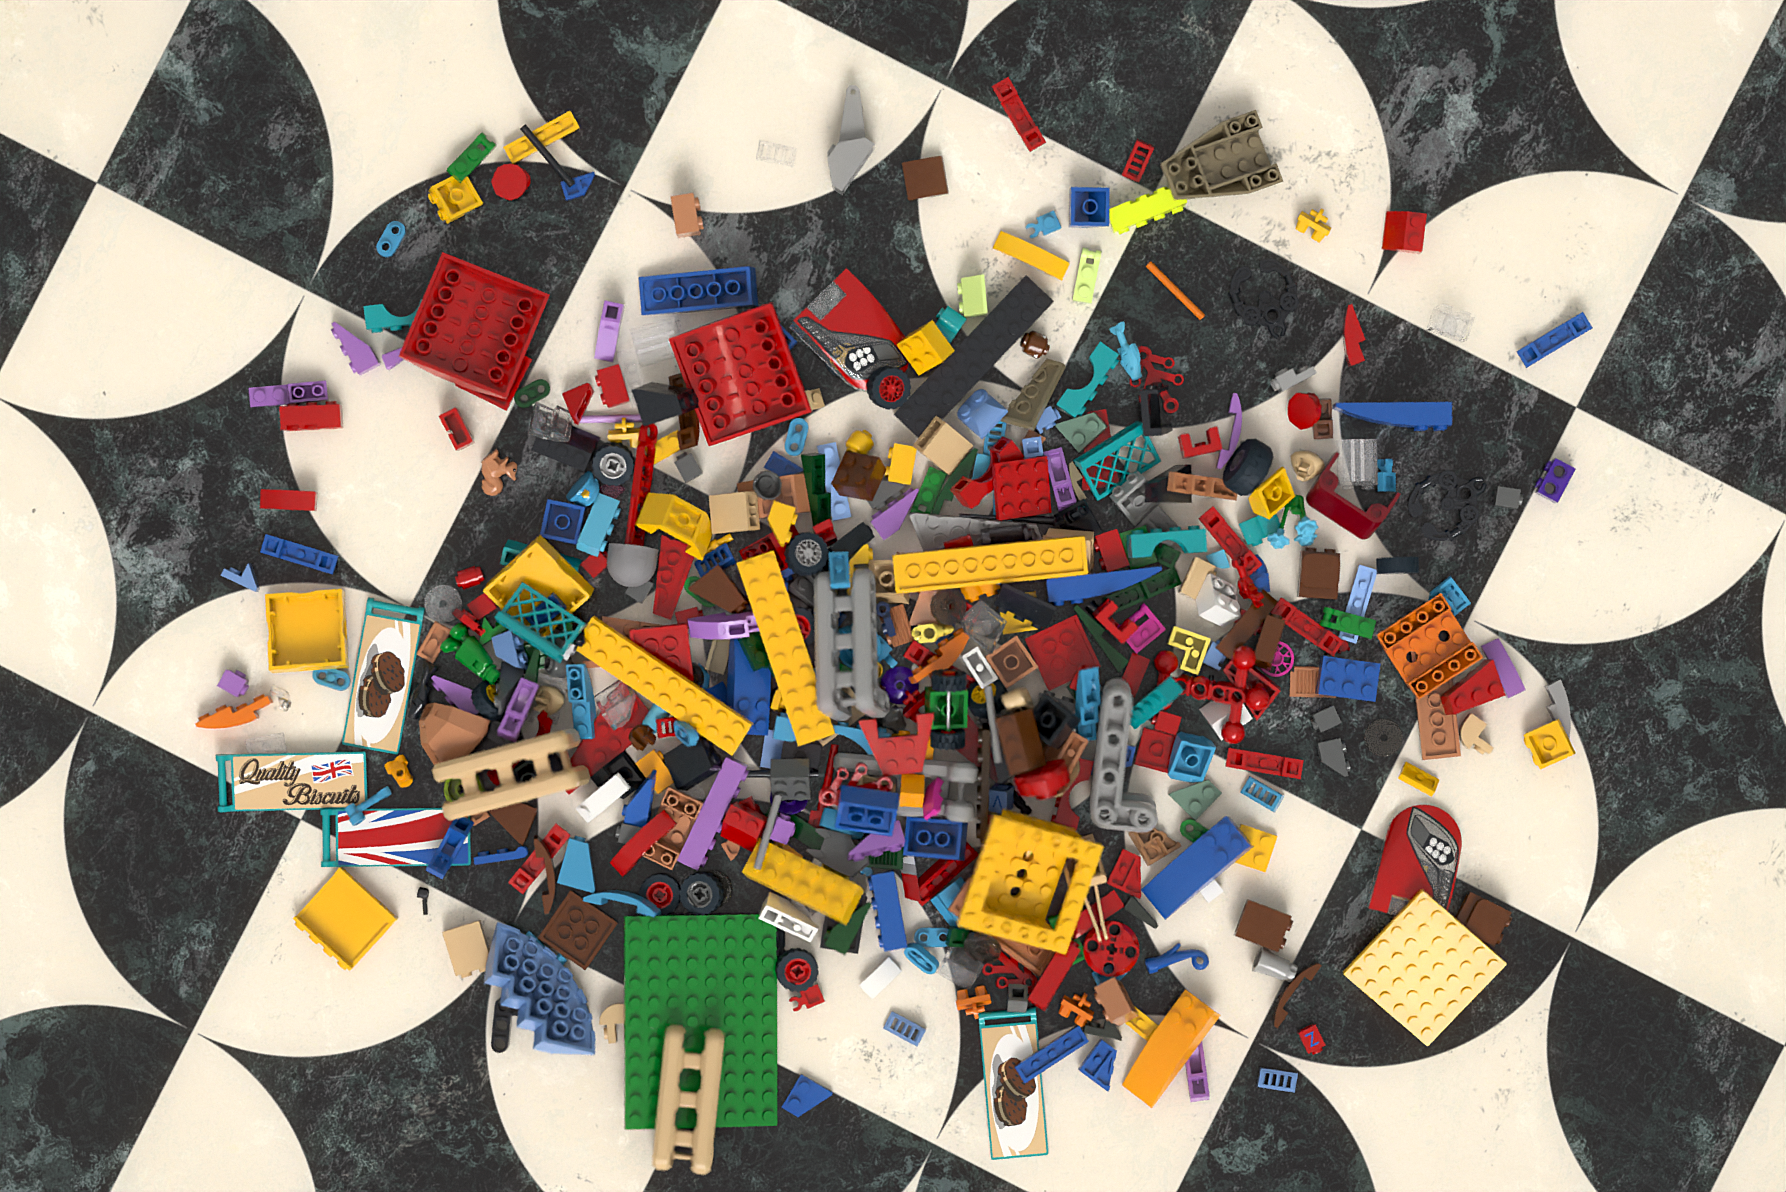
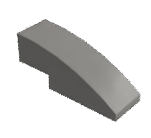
[1544,679,1571,738]

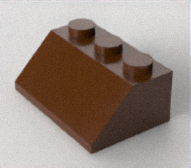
[994,708,1047,776]

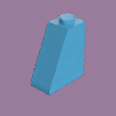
[557,835,596,893]

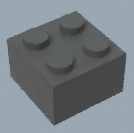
[770,759,811,801]

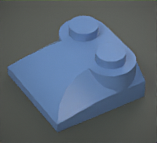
[957,389,1009,439]

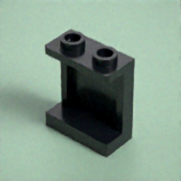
[1140,382,1173,437]
[980,524,1033,545]

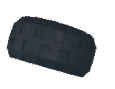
[1222,438,1274,496]

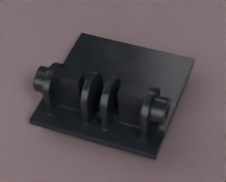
[1053,499,1103,537]

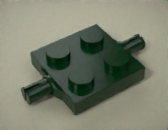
[737,631,775,678]

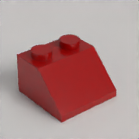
[1382,211,1427,254]
[720,802,768,852]

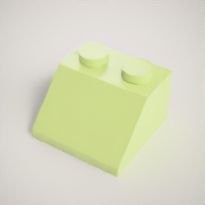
[957,275,987,318]

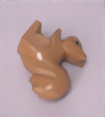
[481,449,517,496]

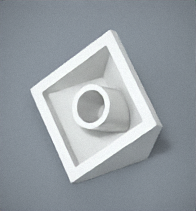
[1199,692,1253,741]

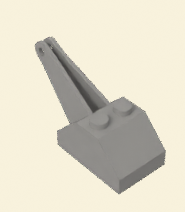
[827,85,875,195]

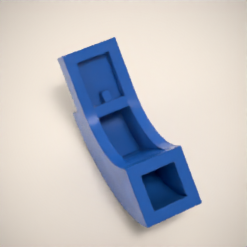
[426,817,474,879]

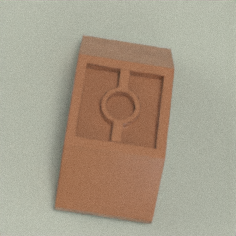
[737,474,811,519]
[643,786,703,870]

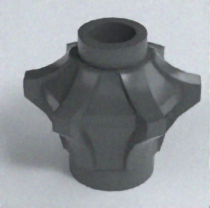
[877,705,907,734]

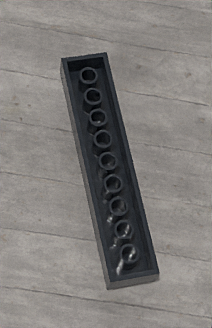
[894,275,1054,438]

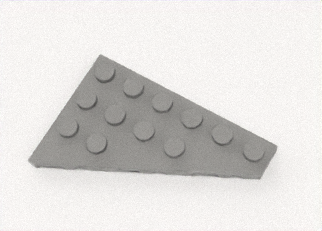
[909,512,1042,551]

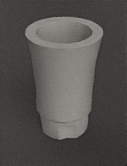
[1252,946,1298,982]

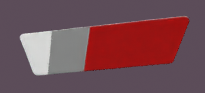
[901,856,921,902]

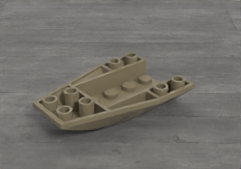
[1160,110,1283,200]

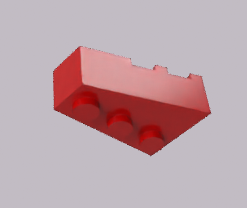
[279,401,343,432]
[1223,659,1281,720]
[1440,659,1505,715]

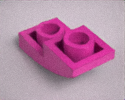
[923,777,944,820]

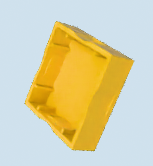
[483,535,594,637]
[265,589,349,673]

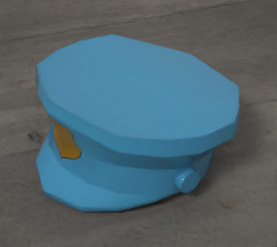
[566,471,599,507]

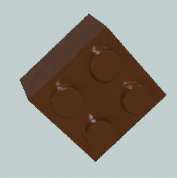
[831,451,887,501]

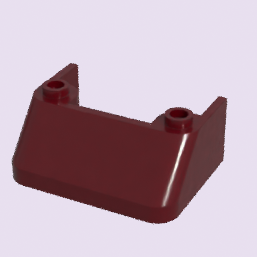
[1306,452,1401,540]

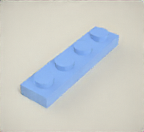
[817,442,851,521]
[1338,565,1377,644]

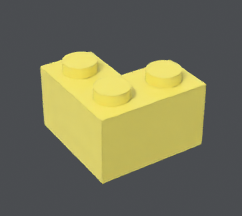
[1167,626,1211,675]

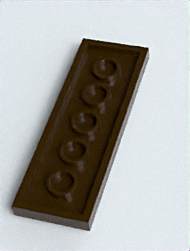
[976,723,990,844]

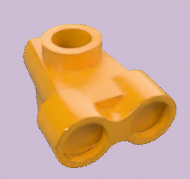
[384,755,413,788]

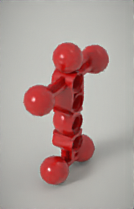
[1154,646,1269,744]

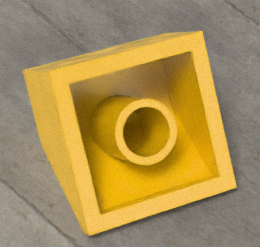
[1248,467,1295,519]

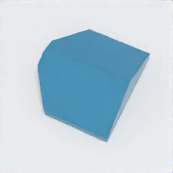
[1428,576,1471,617]

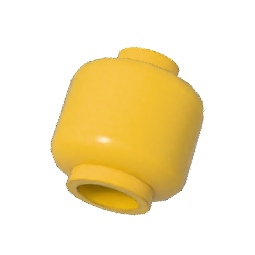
[845,430,874,455]

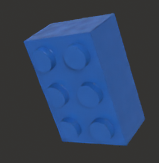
[1315,656,1380,702]
[903,817,968,861]

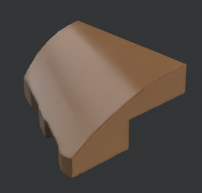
[1128,827,1181,866]

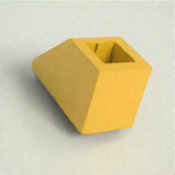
[768,501,798,547]

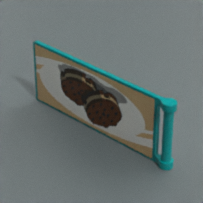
[342,597,425,754]
[978,1006,1048,1160]

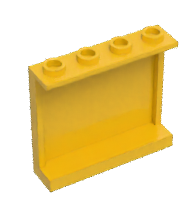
[293,867,398,971]

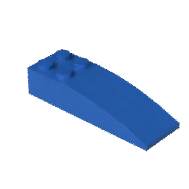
[639,266,758,316]
[1332,402,1452,431]
[1045,567,1162,606]
[726,638,771,736]
[1141,816,1254,920]

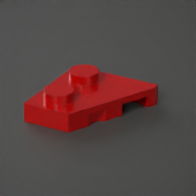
[1107,849,1141,899]

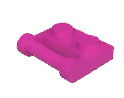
[1117,603,1166,654]

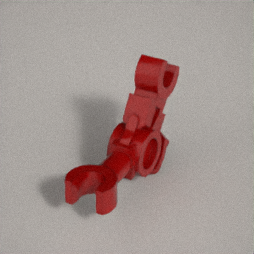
[1231,556,1264,608]

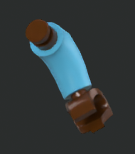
[629,703,670,751]

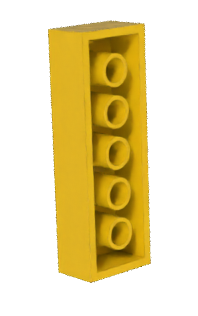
[742,838,864,925]

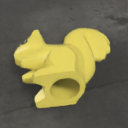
[911,623,954,643]

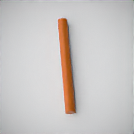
[1146,261,1205,320]

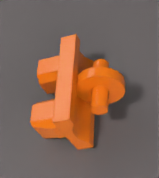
[956,986,991,1019]
[1059,993,1094,1027]

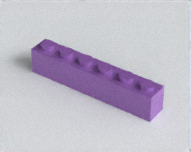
[677,755,749,871]

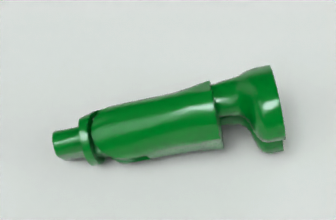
[440,622,501,684]

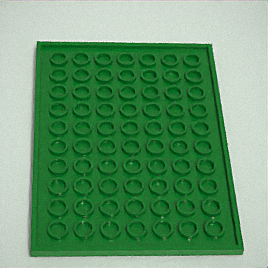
[624,914,777,1130]

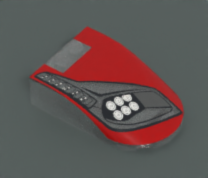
[789,268,909,392]
[1365,804,1462,916]

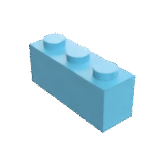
[576,493,621,557]

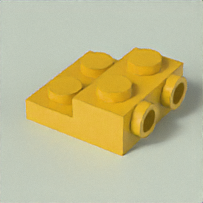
[428,176,483,224]
[1524,719,1576,769]
[1235,824,1278,872]

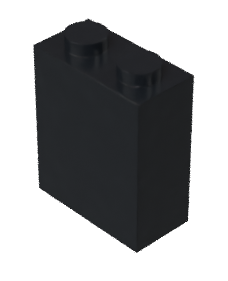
[663,734,722,791]

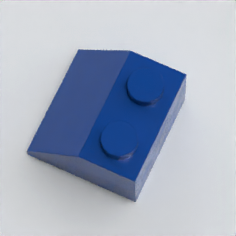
[1069,187,1110,228]

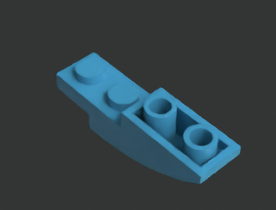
[566,664,597,739]

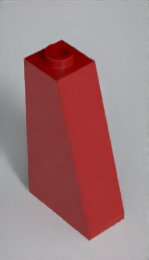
[1028,940,1081,1012]

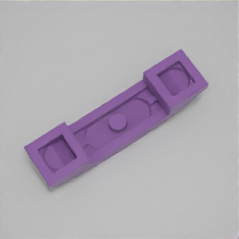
[1216,393,1242,470]

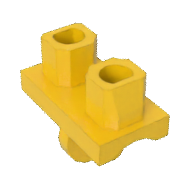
[1295,208,1331,243]
[607,417,640,448]

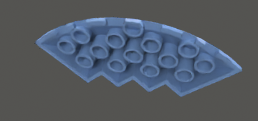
[484,922,596,1055]

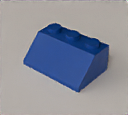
[835,785,899,836]

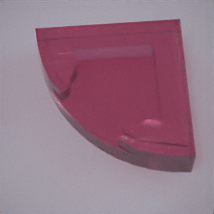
[599,484,626,499]

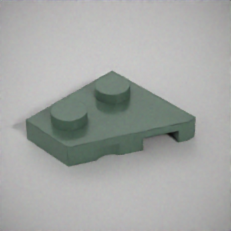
[1055,412,1108,453]
[1169,780,1222,821]

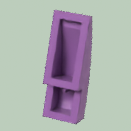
[1043,447,1077,512]
[1481,638,1526,698]
[498,678,539,743]
[1185,1041,1210,1102]

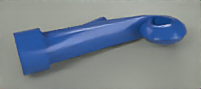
[1145,943,1209,974]

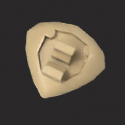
[1291,450,1325,482]
[533,685,565,717]

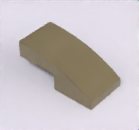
[1068,461,1087,501]

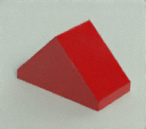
[562,383,594,425]

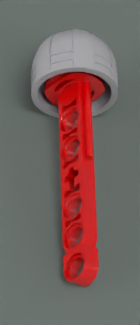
[607,424,659,587]

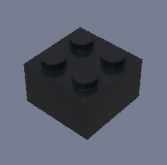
[1032,693,1081,750]

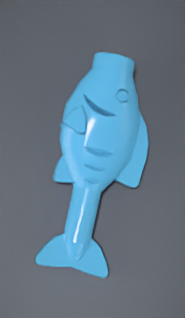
[1109,321,1143,381]

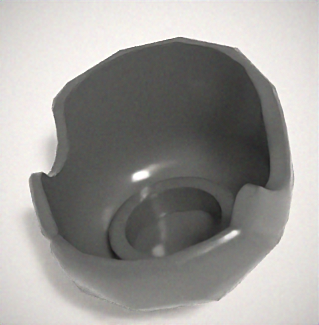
[753,471,782,500]

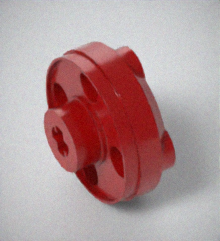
[1014,759,1071,800]
[1083,921,1139,977]

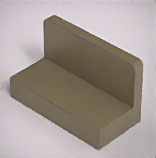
[705,639,730,675]

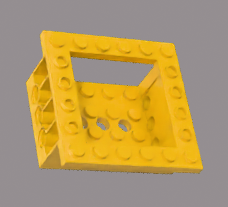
[957,809,1103,954]

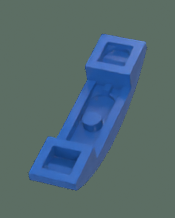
[1517,312,1593,368]
[260,534,339,574]

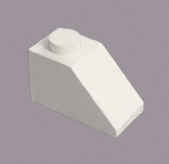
[961,647,998,689]

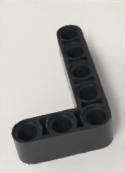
[491,997,590,1053]

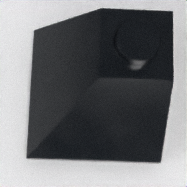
[590,750,646,799]

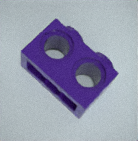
[1535,458,1576,503]

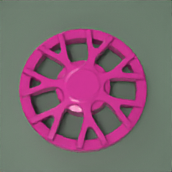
[1261,641,1294,677]

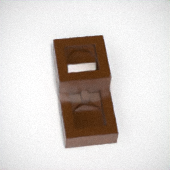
[1313,398,1333,439]

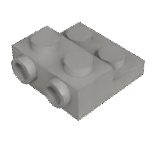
[1270,365,1317,393]
[1109,471,1160,526]

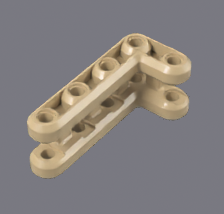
[432,728,590,821]
[652,1024,725,1175]

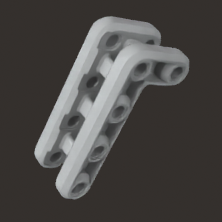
[814,568,890,721]
[1089,677,1158,833]
[830,753,978,822]

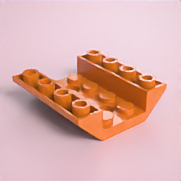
[1376,593,1483,700]

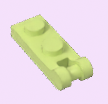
[1073,247,1102,304]

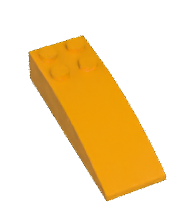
[1122,989,1221,1108]

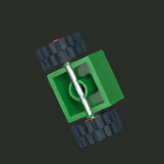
[925,669,968,750]

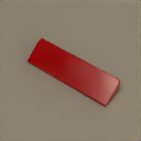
[918,841,979,906]

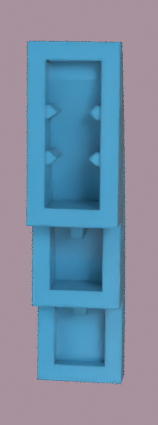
[1075,667,1101,741]

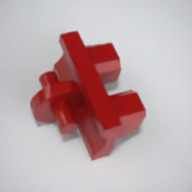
[902,689,925,723]

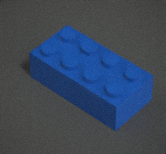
[868,870,907,951]

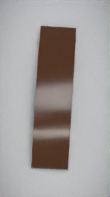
[668,373,700,450]
[1215,589,1278,660]
[533,835,556,914]
[1273,962,1322,1029]

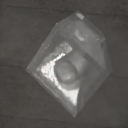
[594,680,636,731]

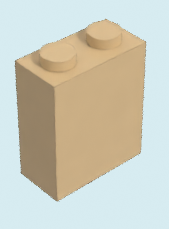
[913,416,973,476]
[709,491,760,534]
[442,920,490,978]

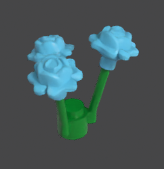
[1267,495,1318,549]

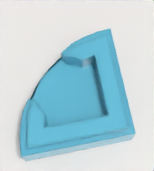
[1206,549,1230,569]

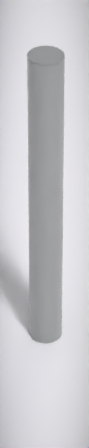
[984,686,1002,763]
[753,794,782,870]

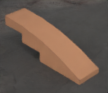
[1167,472,1237,501]

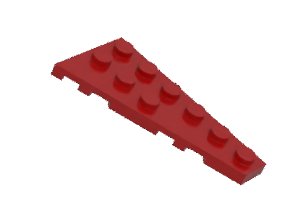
[565,681,649,795]

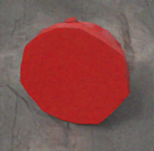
[491,164,530,201]
[1288,392,1322,430]

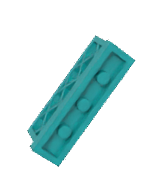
[1073,421,1161,501]
[494,582,585,664]

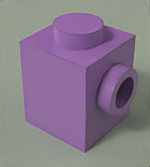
[217,669,249,697]
[770,813,795,845]

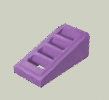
[381,347,404,371]

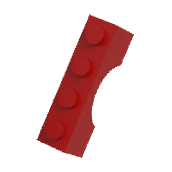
[950,436,1024,509]
[1050,758,1094,831]

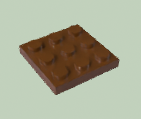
[538,890,618,970]

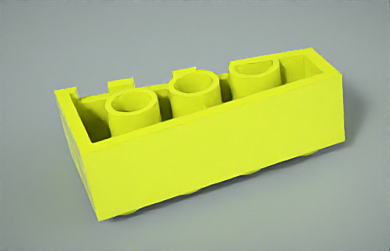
[1109,187,1187,235]

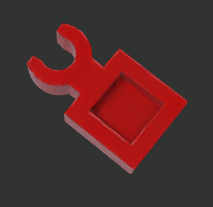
[789,983,825,1011]

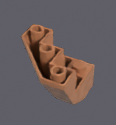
[419,703,490,765]

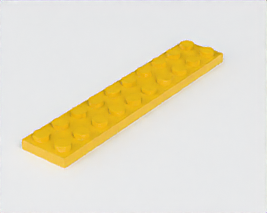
[892,535,1088,594]
[737,551,835,746]
[576,616,753,755]

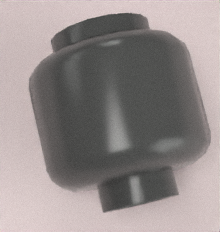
[544,656,574,679]

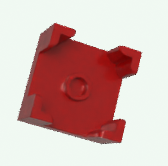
[1177,426,1222,459]
[1092,598,1139,644]

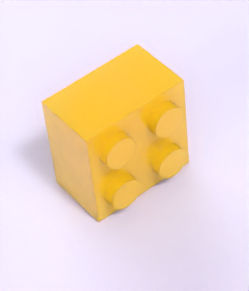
[897,320,955,375]

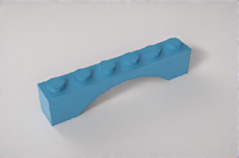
[772,712,891,755]

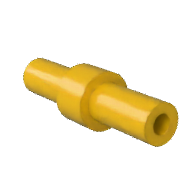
[705,533,734,555]

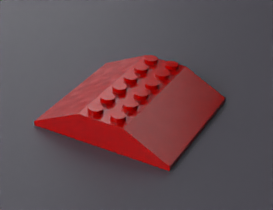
[399,252,550,399]
[669,303,812,446]

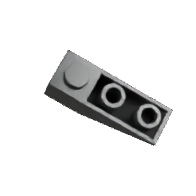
[494,661,525,715]

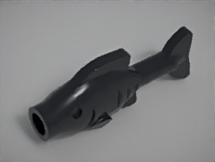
[407,660,437,720]

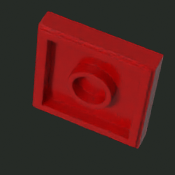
[1134,727,1176,773]

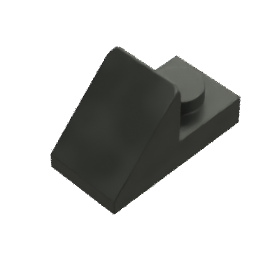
[1083,1018,1122,1041]

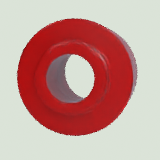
[455,566,485,590]

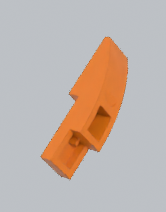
[908,627,972,684]
[195,694,273,729]

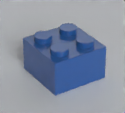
[540,499,587,545]

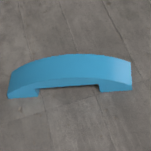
[583,890,661,917]

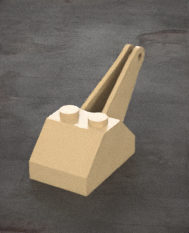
[1063,834,1108,942]

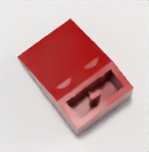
[739,524,799,572]

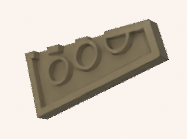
[1000,359,1065,431]

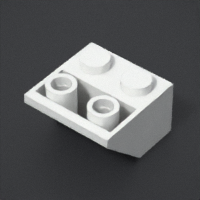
[1196,573,1241,628]

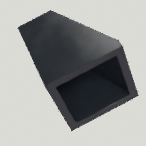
[632,382,699,426]

